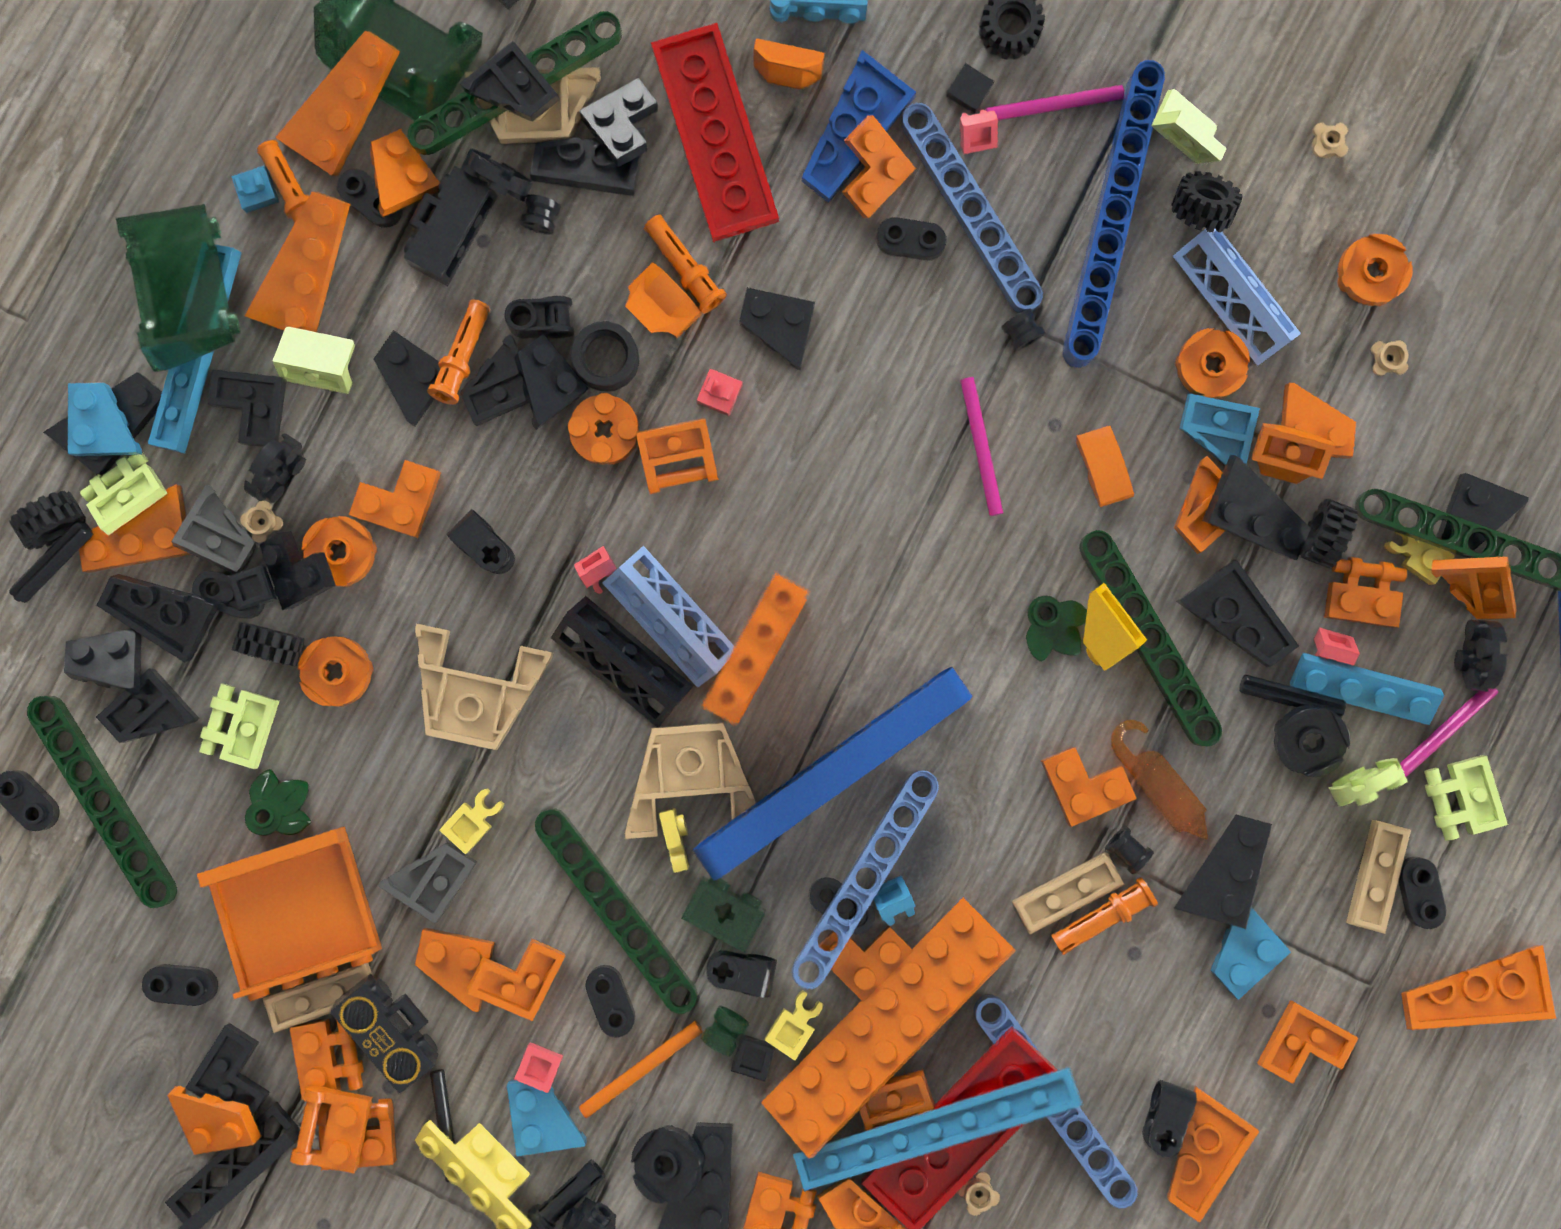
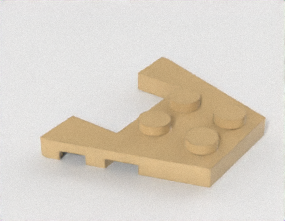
[415,624,553,750]
[625,722,756,839]

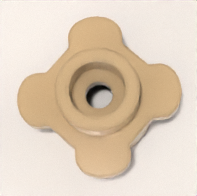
[1312,123,1348,158]
[1371,340,1408,376]
[240,501,283,543]
[958,1172,1000,1216]

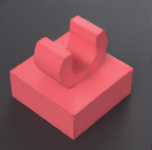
[960,110,998,154]
[697,369,743,416]
[574,546,617,594]
[1314,627,1360,665]
[514,1042,563,1093]

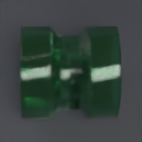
[701,1005,749,1056]

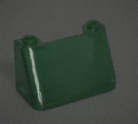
[313,0,483,121]
[116,204,241,372]

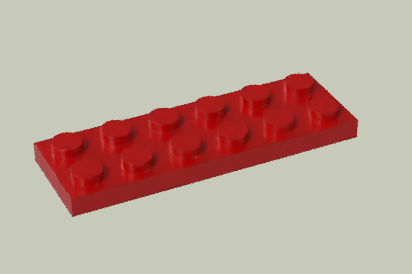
[651,22,779,242]
[862,1026,1058,1229]

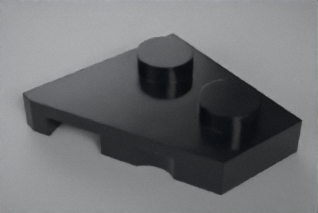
[96,668,200,743]

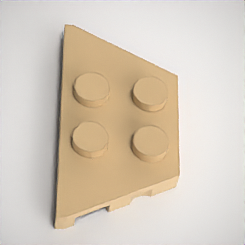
[465,67,601,144]

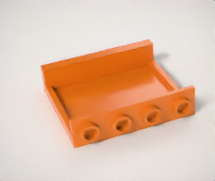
[702,573,809,725]
[197,827,382,1001]

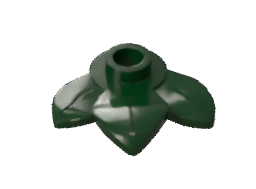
[1026,596,1087,662]
[245,769,311,836]

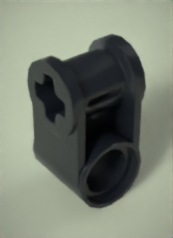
[504,296,574,339]
[446,509,515,574]
[707,950,777,998]
[1142,1080,1197,1158]

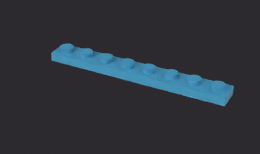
[793,1067,1082,1191]

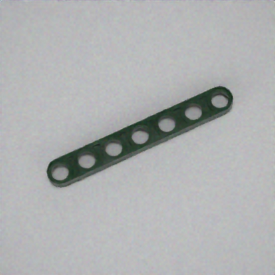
[407,11,622,155]
[1355,489,1561,592]
[1079,530,1222,747]
[27,696,177,908]
[535,808,697,1014]

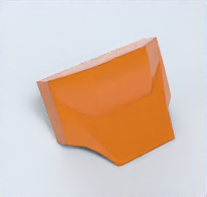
[754,38,825,90]
[625,262,702,338]
[1251,423,1335,484]

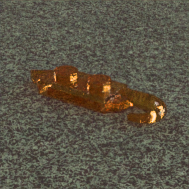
[1111,720,1208,840]

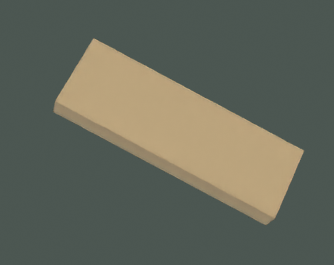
[1346,820,1411,934]
[1012,852,1124,934]
[263,963,373,1033]

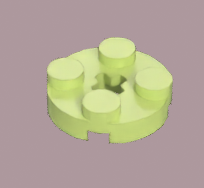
[1329,758,1408,806]

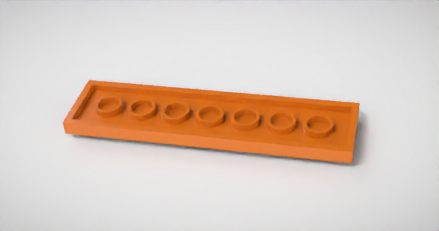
[761,898,1016,1158]

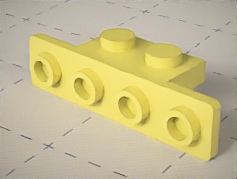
[415,1120,532,1229]

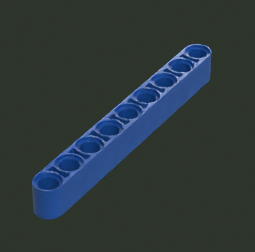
[1062,60,1165,368]
[692,667,973,880]

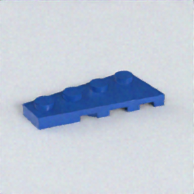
[802,50,916,203]

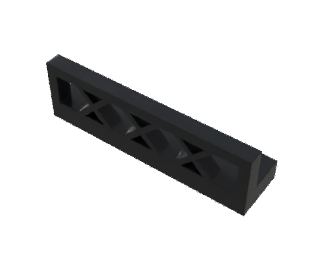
[551,596,693,727]
[165,1102,300,1229]

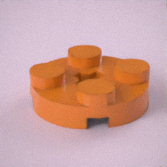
[1337,233,1413,306]
[1175,328,1250,399]
[568,393,639,465]
[302,516,377,587]
[298,636,373,707]

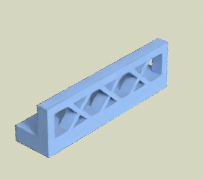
[1173,229,1301,366]
[603,546,735,687]

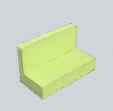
[1151,89,1227,164]
[273,327,355,394]

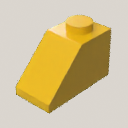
[1083,583,1147,671]

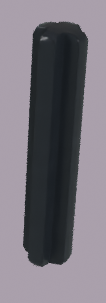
[9,521,93,603]
[1239,675,1346,718]

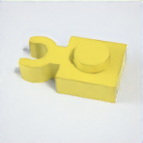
[1384,532,1455,585]
[439,788,504,854]
[659,808,689,873]
[764,990,823,1060]

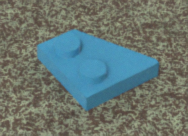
[68,383,142,456]
[1179,394,1260,466]
[1211,907,1291,1000]
[507,1080,587,1157]

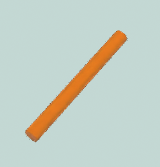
[579,1020,703,1118]

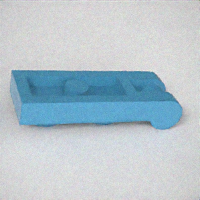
[770,0,868,23]

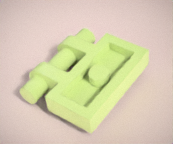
[80,453,168,535]
[199,683,279,769]
[1424,755,1508,841]

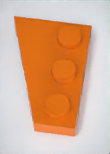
[79,484,192,573]

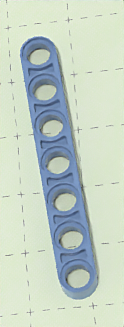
[902,103,1043,313]
[792,771,939,989]
[974,995,1138,1208]

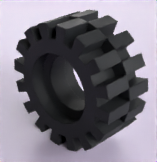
[979,0,1045,60]
[1171,171,1243,233]
[9,491,86,550]
[1300,498,1358,568]
[232,622,304,666]

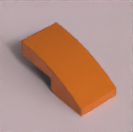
[1076,425,1134,507]

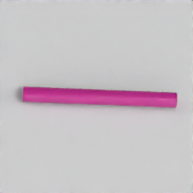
[985,85,1124,120]
[960,377,1003,517]
[1400,688,1498,777]

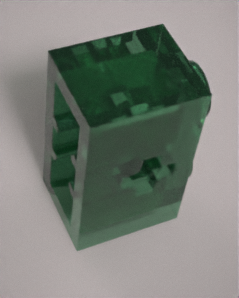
[681,876,766,953]

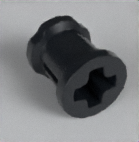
[1105,826,1154,875]

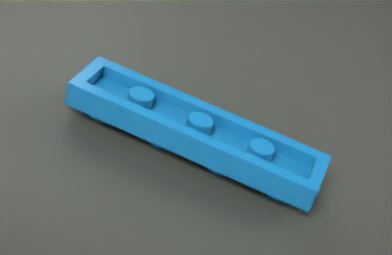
[1290,653,1444,725]

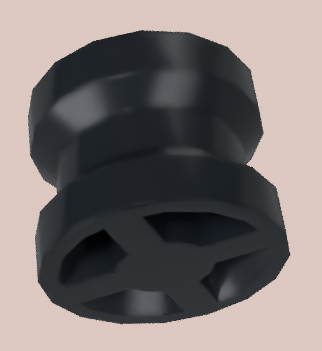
[519,194,561,235]
[1001,309,1046,351]

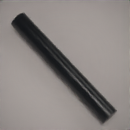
[430,1069,455,1182]

